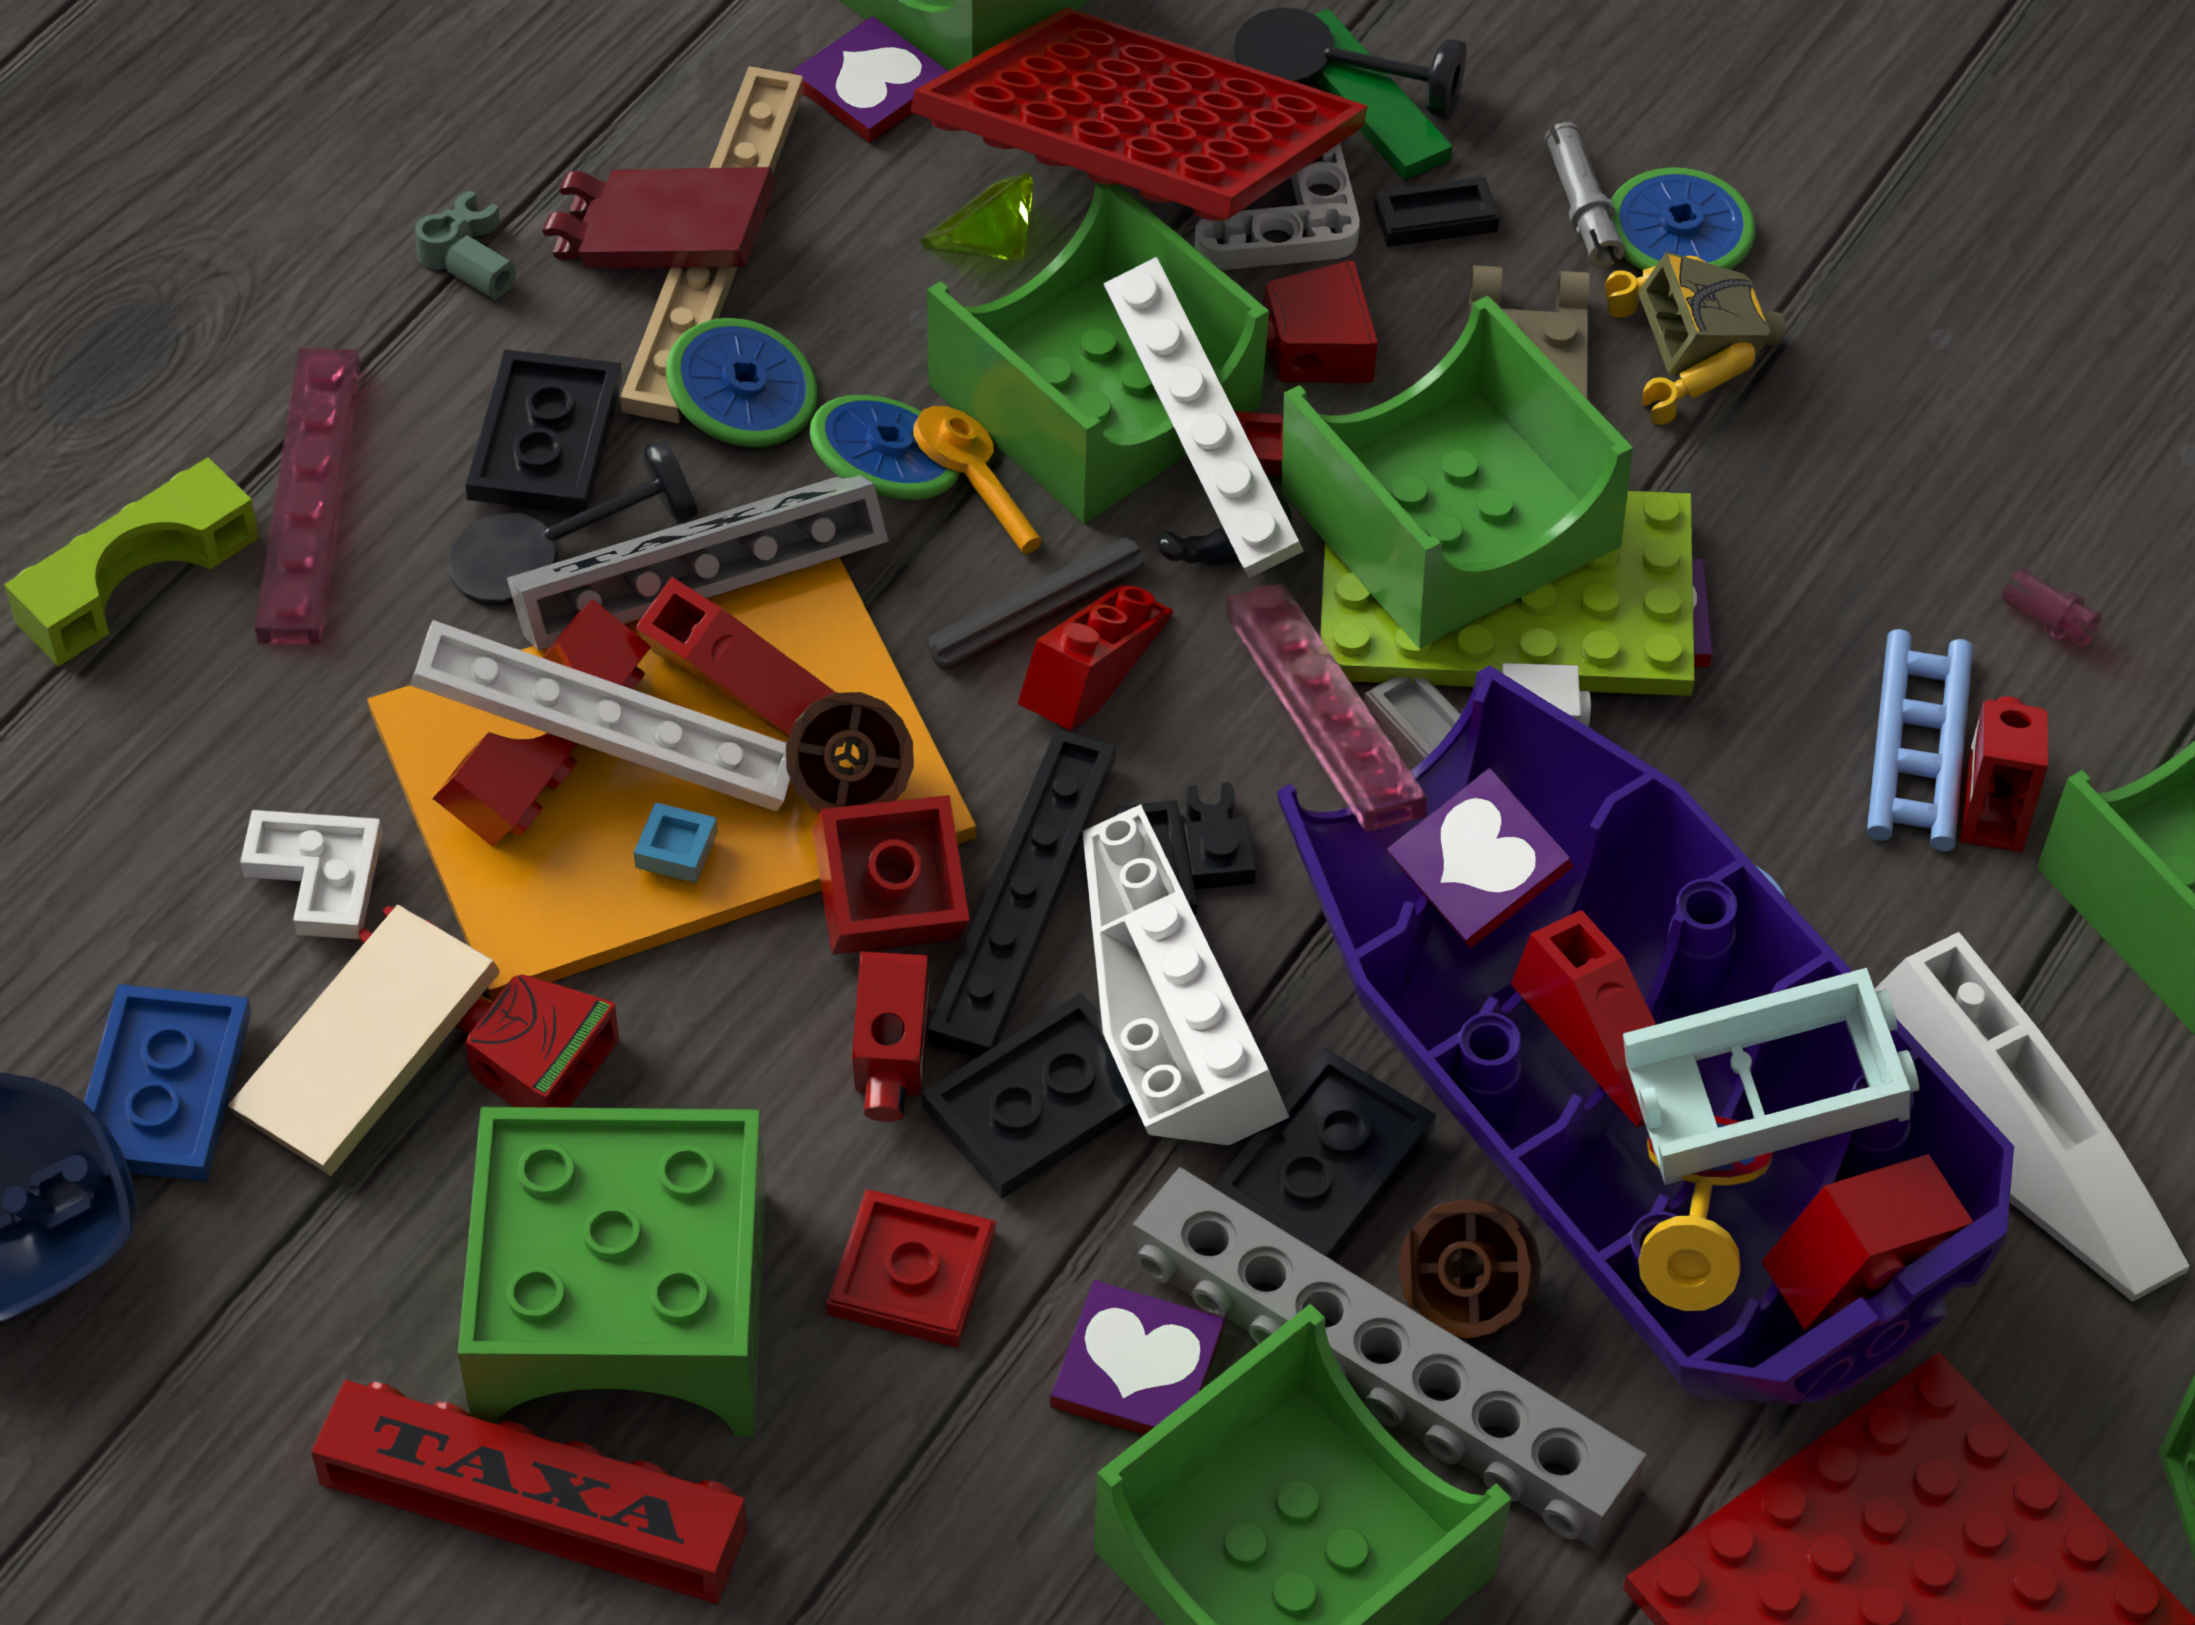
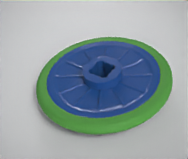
[1611,168,1756,271]
[666,318,818,447]
[810,395,960,500]

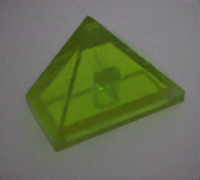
[919,172,1034,261]

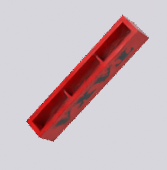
[311,1379,748,1604]

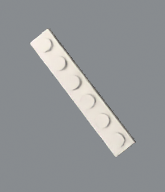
[1104,257,1304,578]
[410,620,790,812]

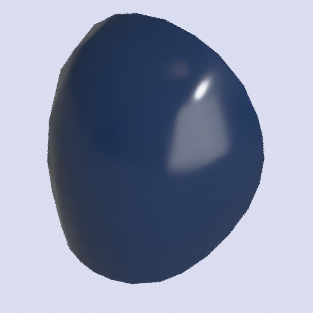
[0,1072,137,1327]

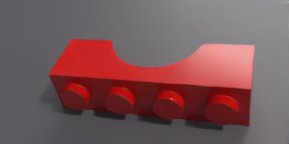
[432,599,651,847]

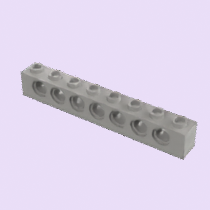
[1131,1167,1647,1548]

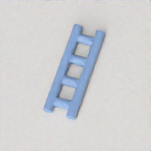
[1867,629,1973,851]

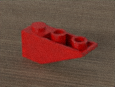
[635,577,837,737]
[1017,584,1174,731]
[1511,910,1656,1127]

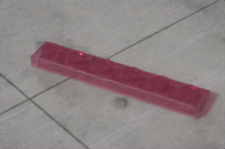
[255,348,360,644]
[1227,583,1427,832]

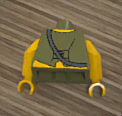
[1605,252,1785,425]

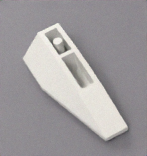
[1083,804,1289,1146]
[1875,932,2189,1302]

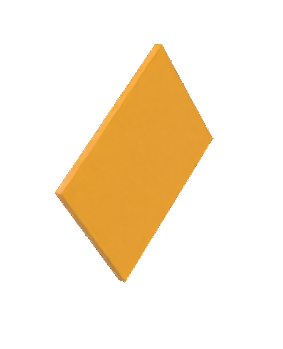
[367,557,976,1002]

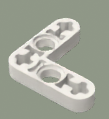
[1194,143,1360,270]

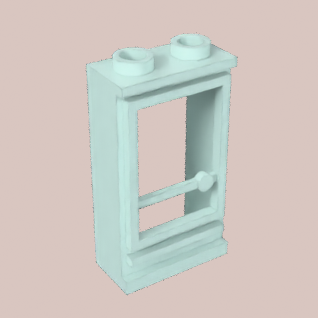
[1623,968,1919,1185]

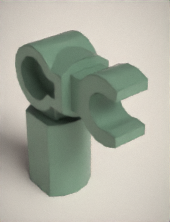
[415,190,516,301]

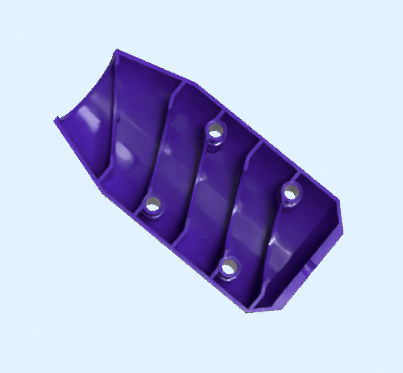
[1277,665,2014,1405]

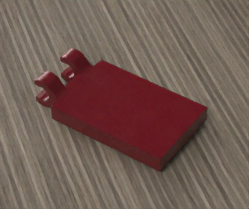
[542,167,777,269]

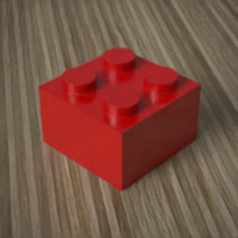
[813,795,970,955]
[1761,1154,1973,1331]

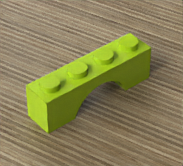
[4,457,260,667]

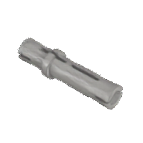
[1544,122,1625,267]

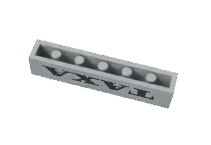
[507,475,888,650]

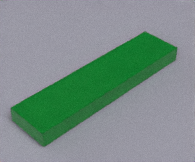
[1313,8,1453,181]

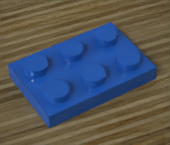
[84,984,252,1181]

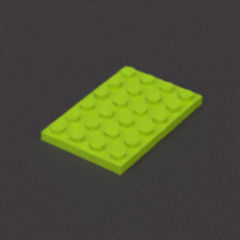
[1318,491,1694,696]

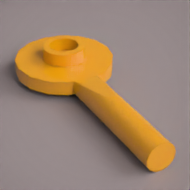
[913,406,1042,554]

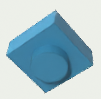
[634,802,718,883]

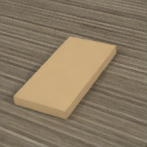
[228,904,500,1176]

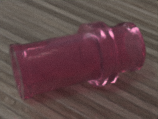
[2002,568,2102,648]

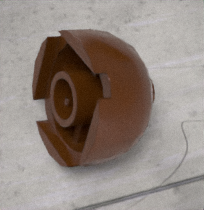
[785,692,914,812]
[1398,1198,1542,1339]

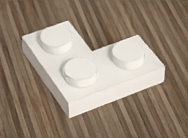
[240,810,383,940]

